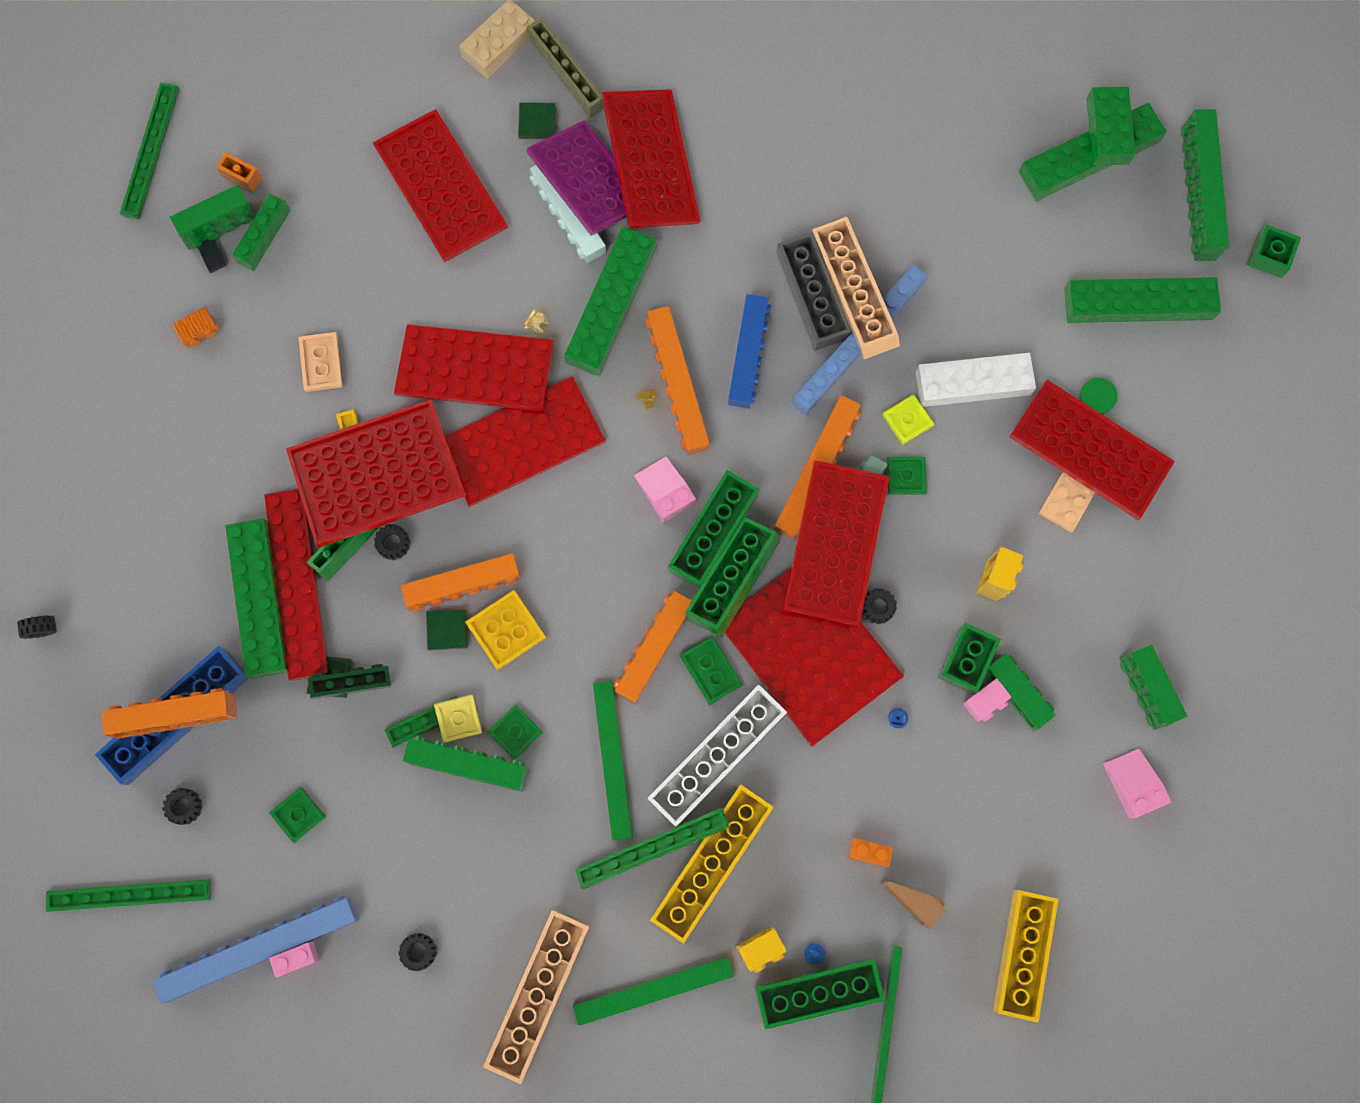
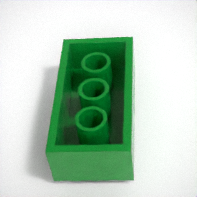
[1086,87,1136,165]
[170,184,255,250]
[1119,644,1188,730]

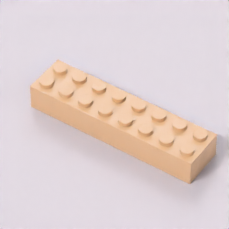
[812,217,900,359]
[483,910,590,1084]

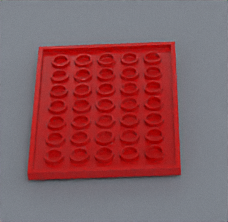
[286,399,466,548]
[725,568,904,747]

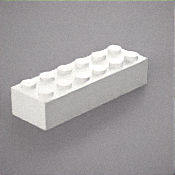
[915,353,1036,407]

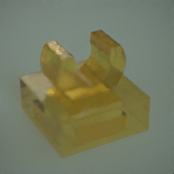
[523,310,549,333]
[635,389,657,409]

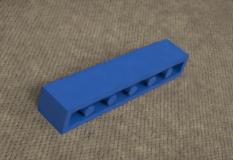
[728,294,771,409]

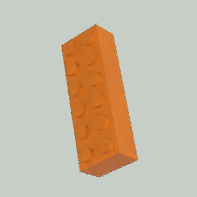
[102,688,238,739]

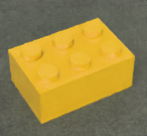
[976,547,1024,602]
[735,927,787,973]

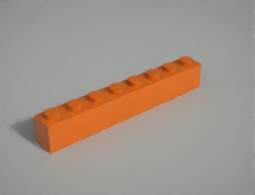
[645,306,710,455]
[774,395,862,540]

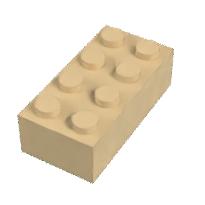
[459,0,535,79]

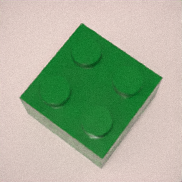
[1247,224,1301,278]

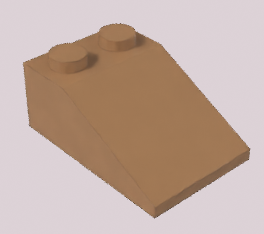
[880,881,947,929]

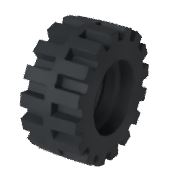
[374,524,411,560]
[862,588,897,624]
[17,615,57,639]
[162,788,202,825]
[398,933,437,971]

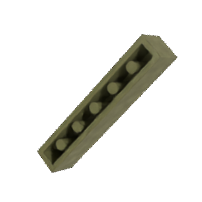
[527,18,604,118]

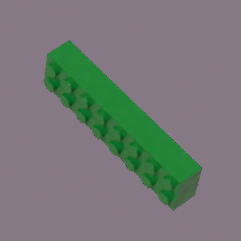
[1018,102,1167,202]
[1181,109,1229,261]
[564,226,656,377]
[1064,277,1221,323]
[225,518,287,679]

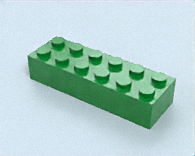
[668,470,760,589]
[685,517,780,638]
[403,736,529,792]
[754,958,885,1030]

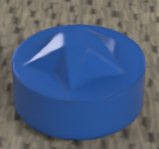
[888,708,908,728]
[804,943,825,964]

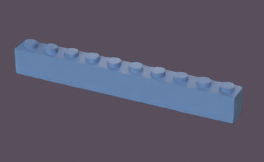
[792,265,928,415]
[153,896,359,1004]

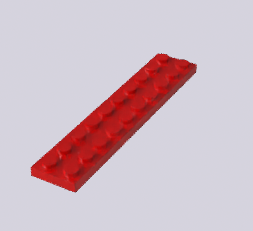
[264,489,329,681]

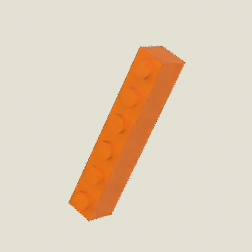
[400,553,521,612]
[613,591,692,704]

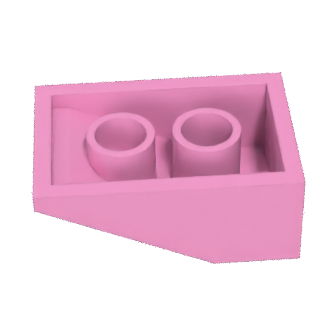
[634,457,696,523]
[1103,749,1171,819]

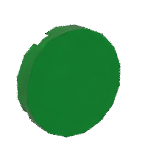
[1079,377,1118,414]

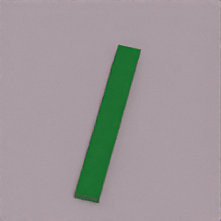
[120,82,179,220]
[593,681,632,841]
[575,808,730,890]
[46,879,210,912]
[871,945,902,1103]
[573,957,734,1026]

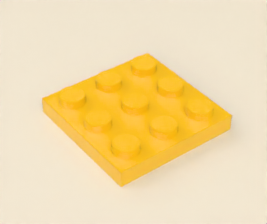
[465,590,546,671]

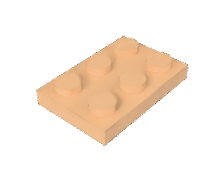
[299,332,343,392]
[1038,472,1095,533]

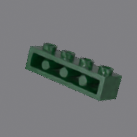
[308,664,391,700]

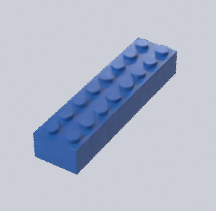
[95,646,249,785]

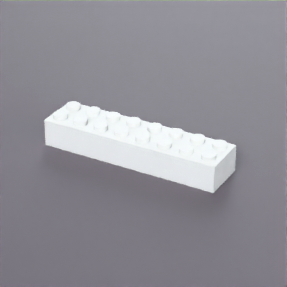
[647,685,787,827]

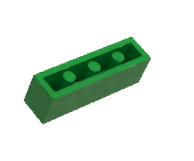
[232,193,290,271]
[307,527,379,581]
[987,653,1056,731]

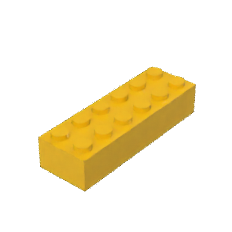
[993,890,1059,1023]

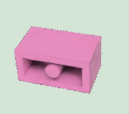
[963,679,1011,722]
[269,941,320,978]

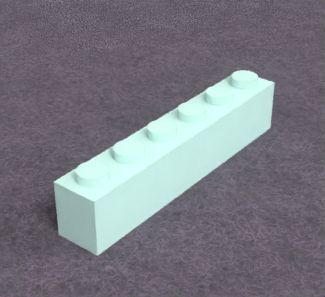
[529,165,606,264]

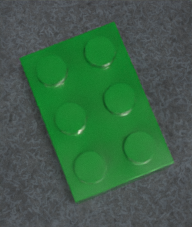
[938,622,1001,695]

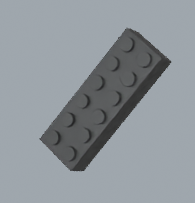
[776,232,852,351]

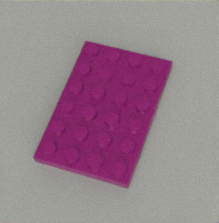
[526,120,627,236]

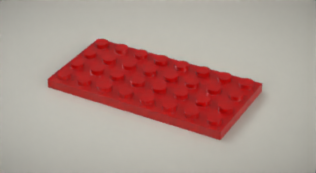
[602,89,700,229]
[373,109,508,263]
[394,324,554,412]
[445,376,606,507]
[1009,380,1175,520]
[783,460,889,627]

